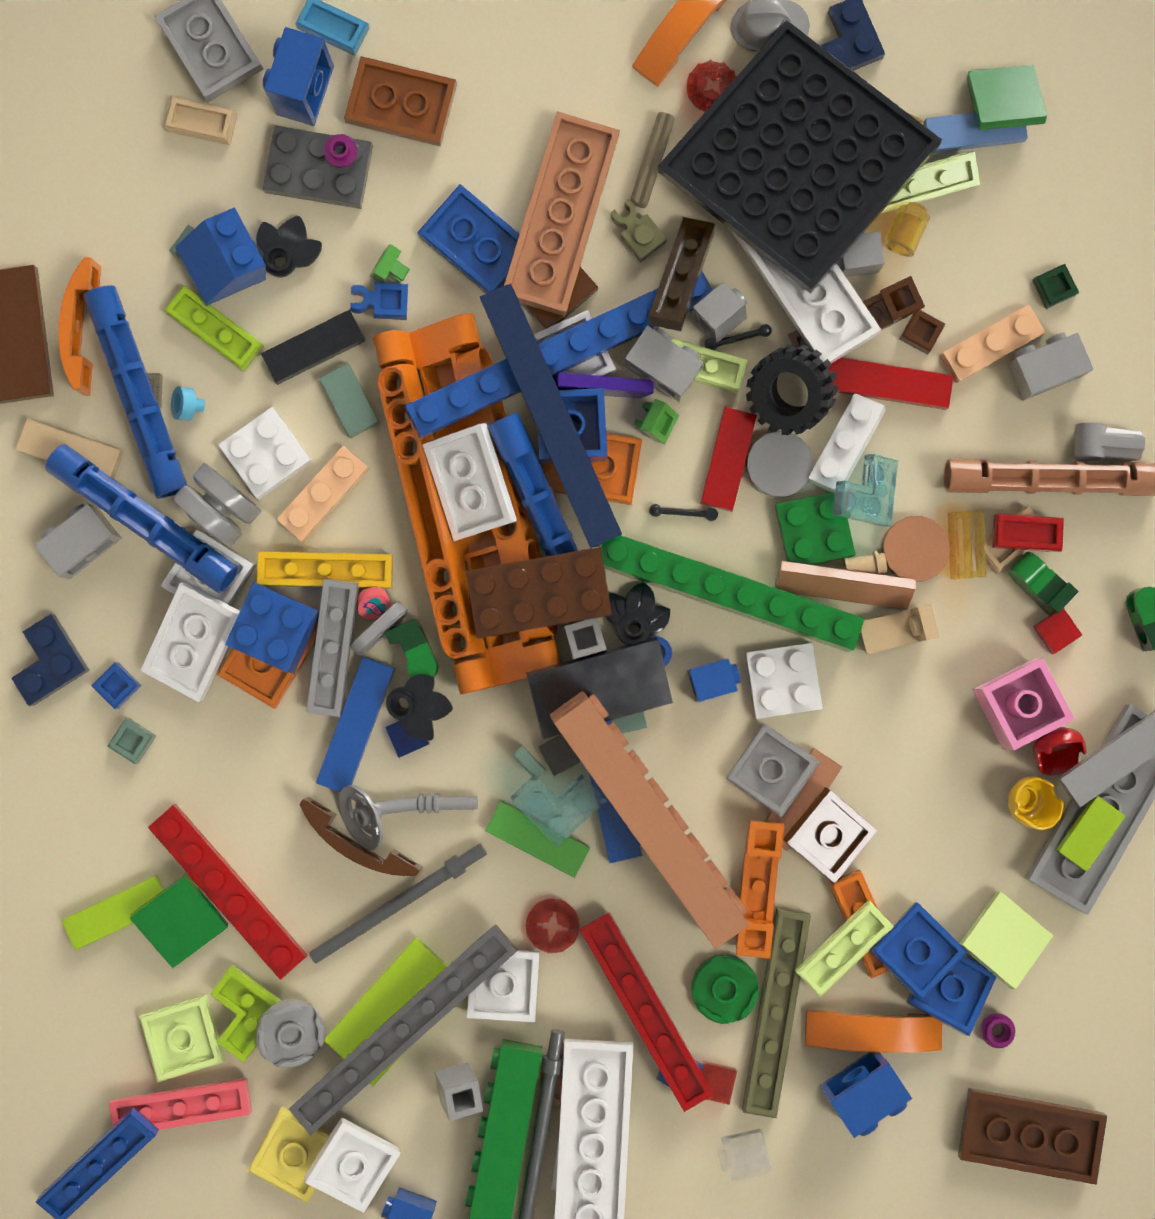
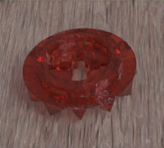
[686,59,736,112]
[526,898,580,954]

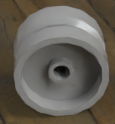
[173,463,262,547]

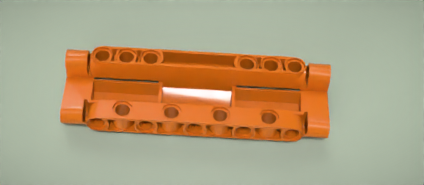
[373,313,561,695]

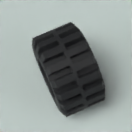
[746,344,838,435]

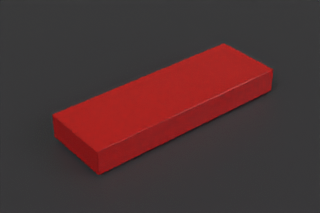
[700,407,757,512]

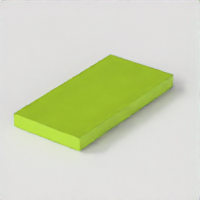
[324,936,448,1086]

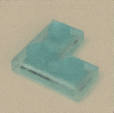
[833,454,898,526]
[510,774,607,847]

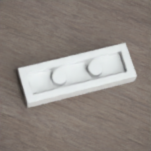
[808,393,886,496]

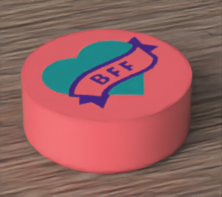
[356,587,391,620]

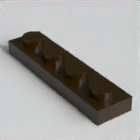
[648,217,715,331]

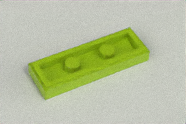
[164,285,264,372]
[62,875,164,951]

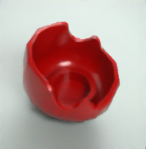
[1033,727,1087,776]

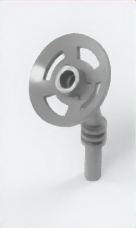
[339,785,478,850]

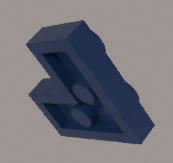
[820,0,885,71]
[11,614,90,706]

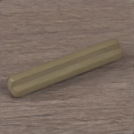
[631,112,674,208]

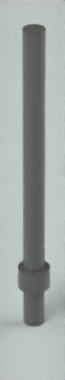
[309,843,487,964]
[519,1029,565,1219]

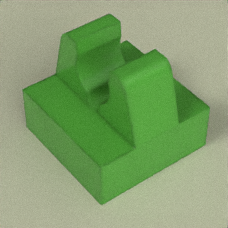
[369,244,410,283]
[634,399,679,445]

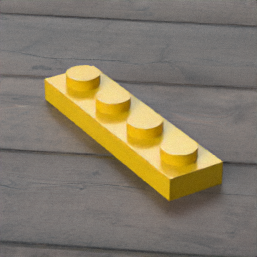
[257,551,393,589]

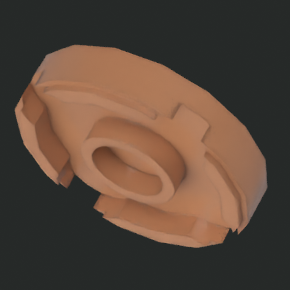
[882,516,950,582]

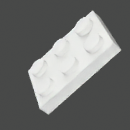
[422,423,517,541]
[140,581,240,702]

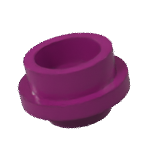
[324,134,358,168]
[980,1013,1016,1048]

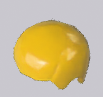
[1008,776,1064,831]

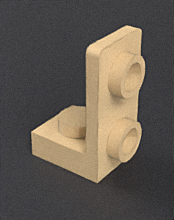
[860,604,940,654]

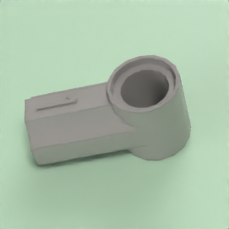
[1073,423,1145,461]

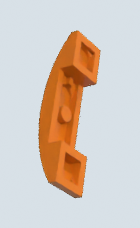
[632,0,727,87]
[58,257,101,396]
[736,820,784,959]
[805,1010,942,1053]

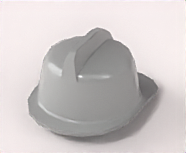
[731,0,810,51]

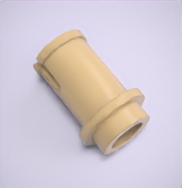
[843,551,887,575]

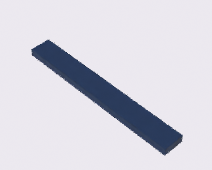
[480,283,622,549]

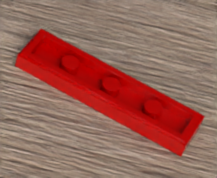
[828,358,954,410]

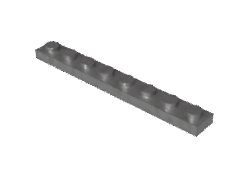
[288,924,518,1136]

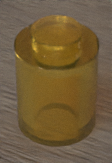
[883,202,930,257]

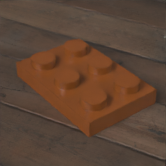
[344,56,457,147]

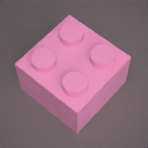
[972,658,1075,750]

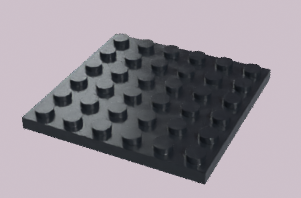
[657,20,942,294]

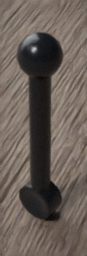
[705,324,772,350]
[649,504,718,521]

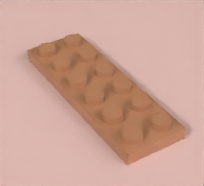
[504,111,620,316]

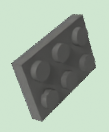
[263,126,373,209]

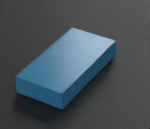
[295,0,370,56]

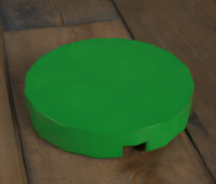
[691,954,759,1024]

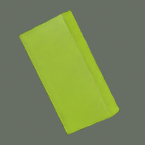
[1055,796,1126,872]

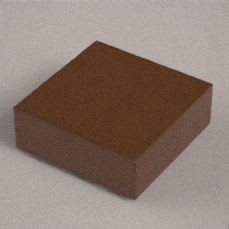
[899,310,945,355]

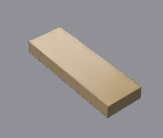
[15,419,123,479]

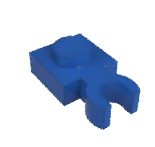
[350,282,408,320]

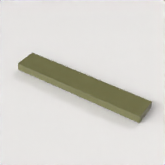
[742,908,811,1119]

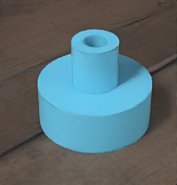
[171,386,205,421]

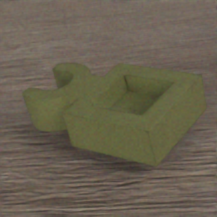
[611,199,667,263]

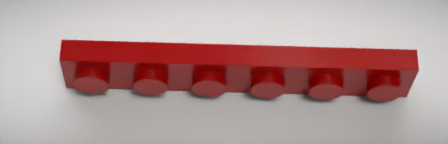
[148,804,308,980]
[580,911,714,1112]

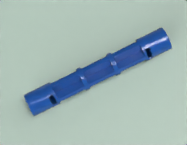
[83,285,188,499]
[487,412,584,623]
[45,444,239,594]

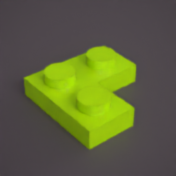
[210,964,282,1063]

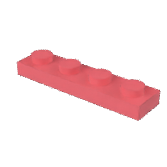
[109,1078,252,1130]

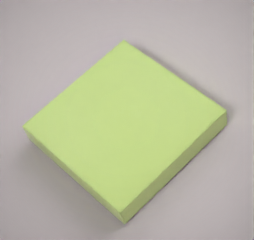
[959,891,1054,989]
[139,994,226,1083]

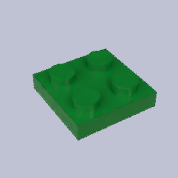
[775,492,856,565]

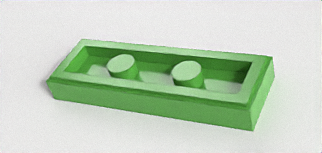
[485,800,590,878]

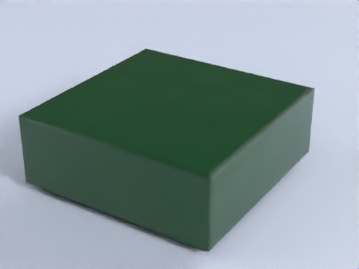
[1032,264,1079,309]

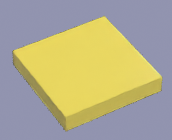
[248,1107,331,1203]

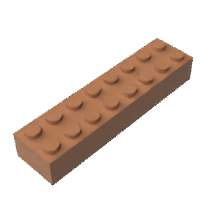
[549,691,749,950]

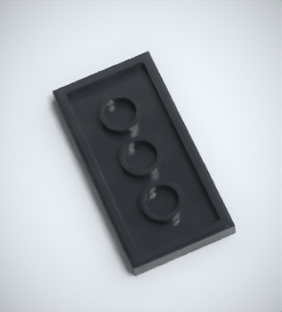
[526,637,673,739]

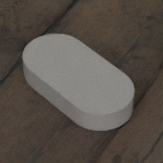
[350,601,408,656]

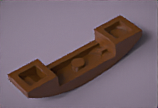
[787,276,925,352]
[299,797,423,876]

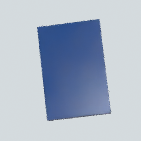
[417,184,520,294]

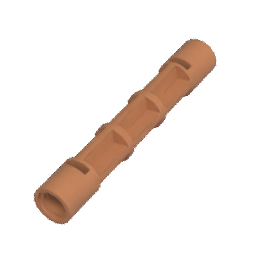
[944,459,1155,496]

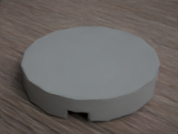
[746,431,813,498]
[255,999,325,1068]

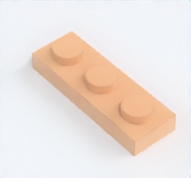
[940,305,1046,383]
[276,446,369,543]

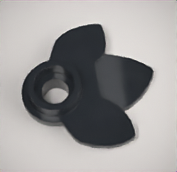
[256,215,322,278]
[606,583,670,645]
[386,674,453,741]

